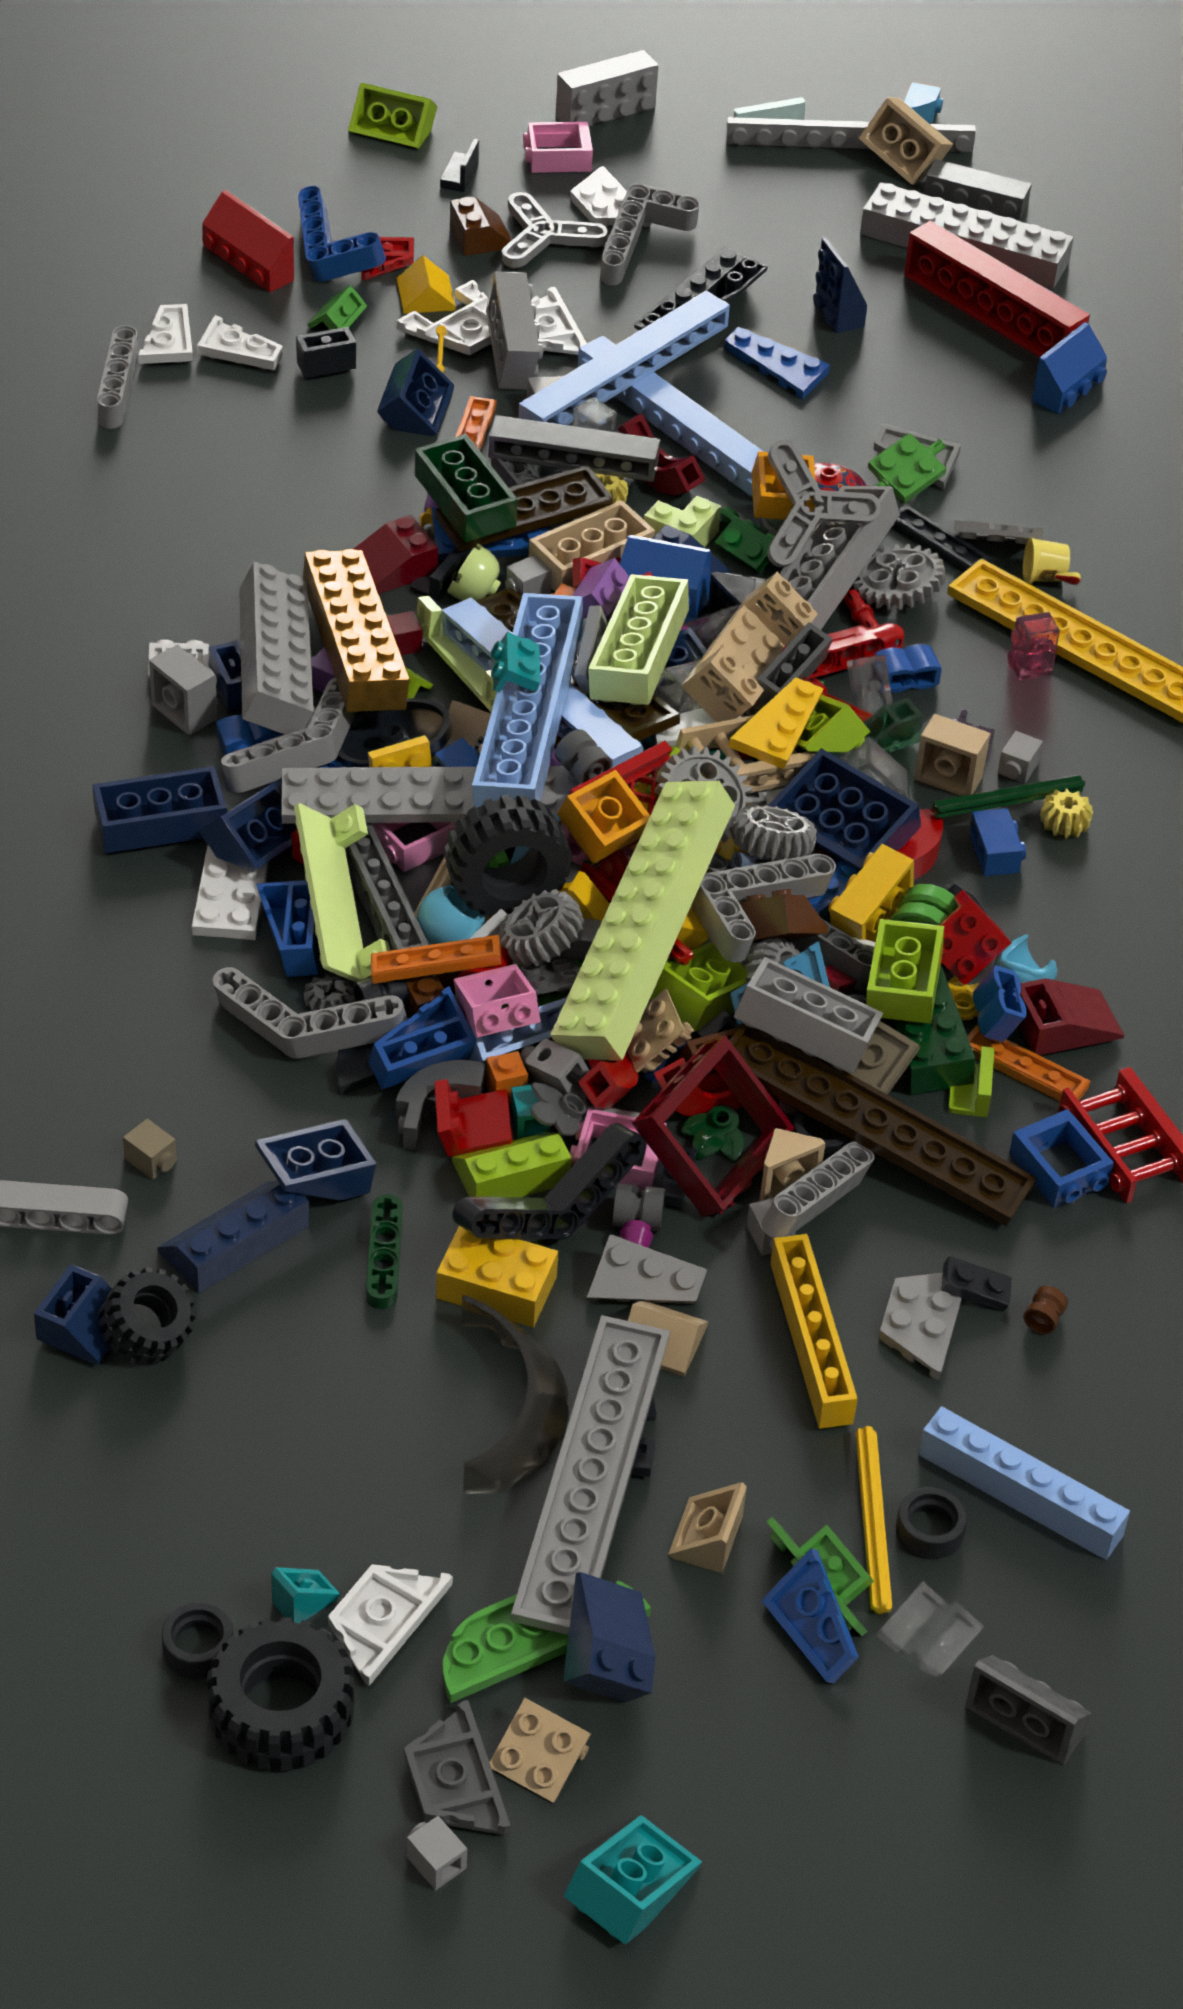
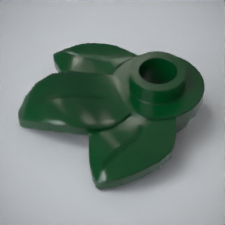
[681,1105,744,1162]

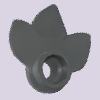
[530,1083,587,1136]

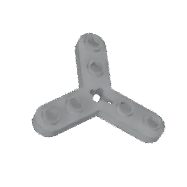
[502,192,608,269]
[767,439,881,567]

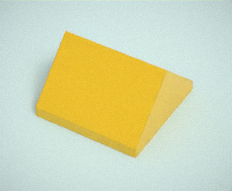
[397,255,456,314]

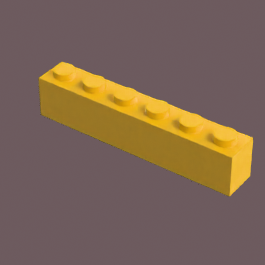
[770,1234,858,1429]

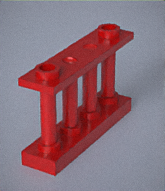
[1058,1067,1183,1204]

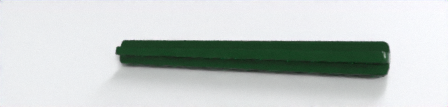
[931,775,1085,819]

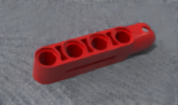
[780,623,904,679]

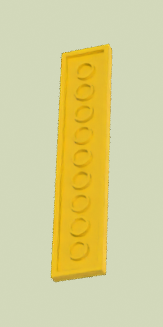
[947,558,1183,723]

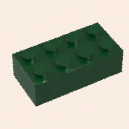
[415,434,518,542]
[890,966,975,1095]

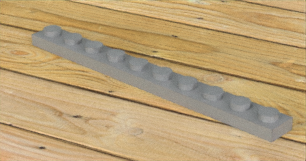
[726,117,976,152]

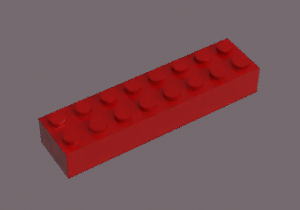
[904,220,1090,357]

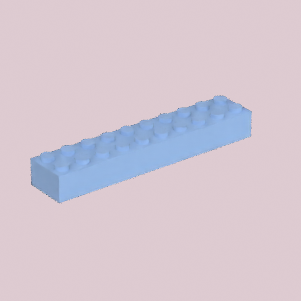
[472,593,583,808]

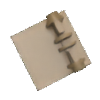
[627,989,694,1073]
[489,1698,591,1803]

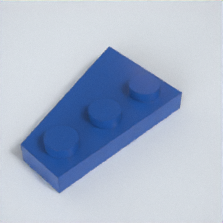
[761,1548,859,1684]

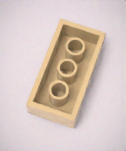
[529,500,655,592]

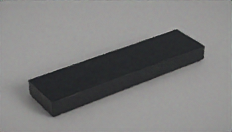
[892,505,991,572]

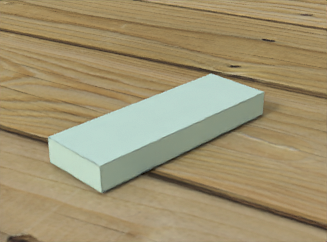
[733,98,806,120]

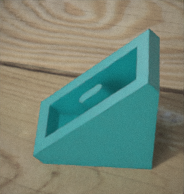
[271,1567,341,1624]

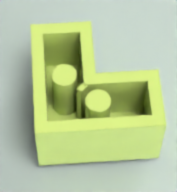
[644,496,721,547]

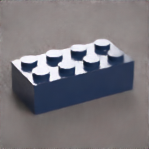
[92,766,227,853]

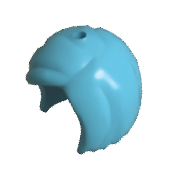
[993,934,1057,983]

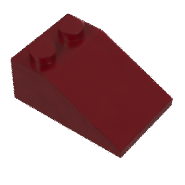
[353,515,438,595]

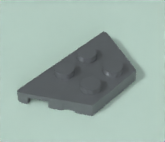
[404,1700,511,1835]

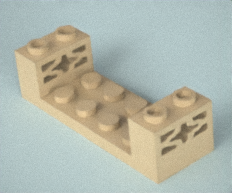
[681,572,818,722]

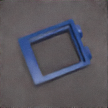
[1009,1109,1114,1208]

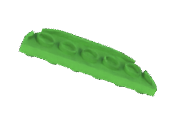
[443,1580,651,1703]

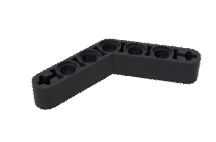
[452,1123,646,1239]

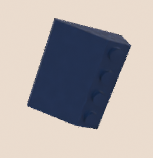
[768,748,921,871]

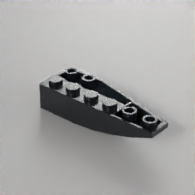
[634,247,768,330]

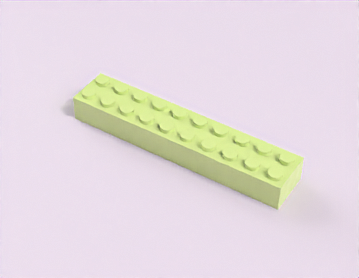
[550,781,735,1061]

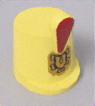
[1023,538,1081,585]

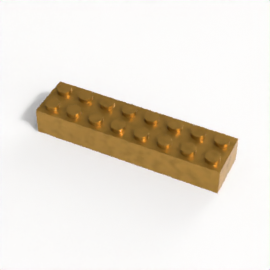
[303,549,409,712]

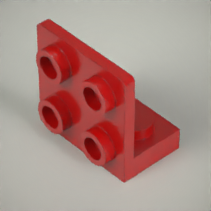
[939,890,1012,985]
[434,1079,513,1157]

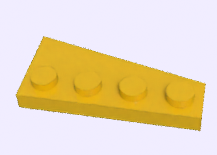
[727,677,824,769]

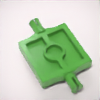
[868,433,946,504]

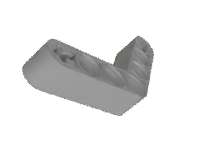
[221,678,357,793]
[213,967,408,1058]

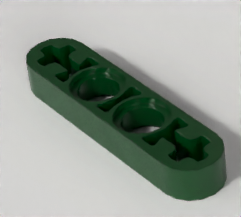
[366,1194,403,1309]

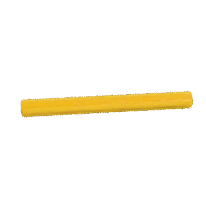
[856,1426,892,1615]

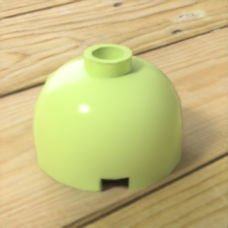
[447,544,501,601]

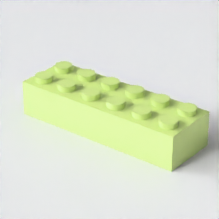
[588,574,689,705]

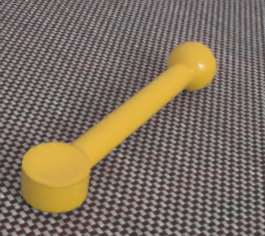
[436,325,447,373]

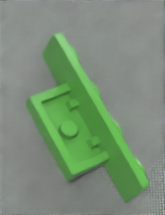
[766,1517,874,1636]

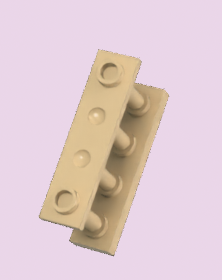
[676,715,816,793]

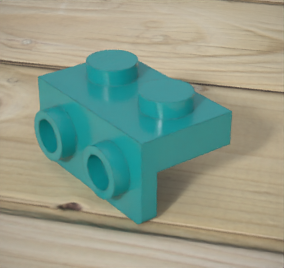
[490,632,541,692]

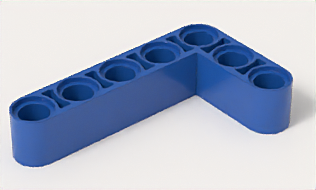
[298,185,386,282]

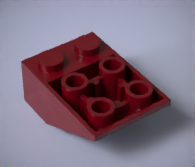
[1019,978,1124,1055]

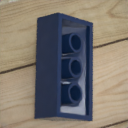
[199,777,297,872]
[157,1180,309,1293]

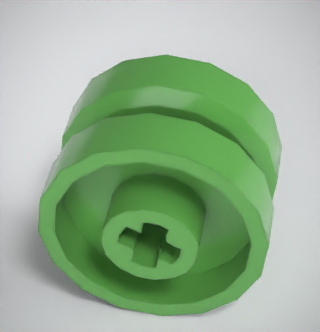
[890,884,959,925]

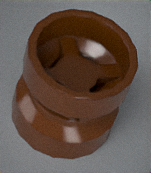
[1023,1285,1068,1334]

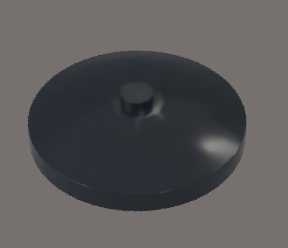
[336,698,453,767]

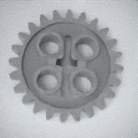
[853,544,946,610]
[654,746,754,843]

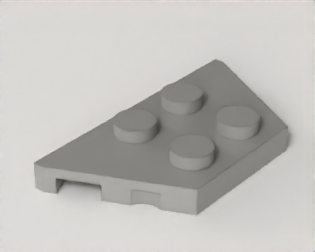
[879,1272,962,1380]

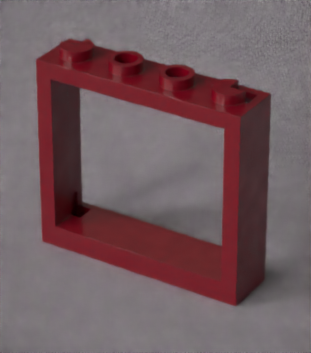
[632,1035,795,1217]

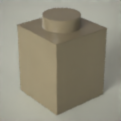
[123,1118,177,1180]

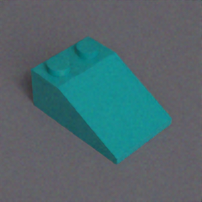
[563,1815,702,1945]

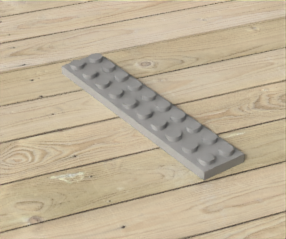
[282,766,580,824]
[511,1315,670,1635]

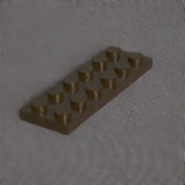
[435,465,614,551]

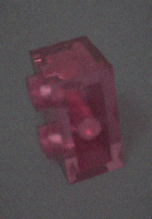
[1007,612,1060,680]

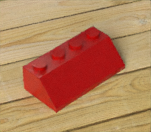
[202,190,294,292]

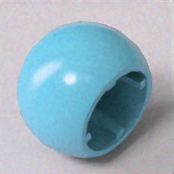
[417,886,486,945]

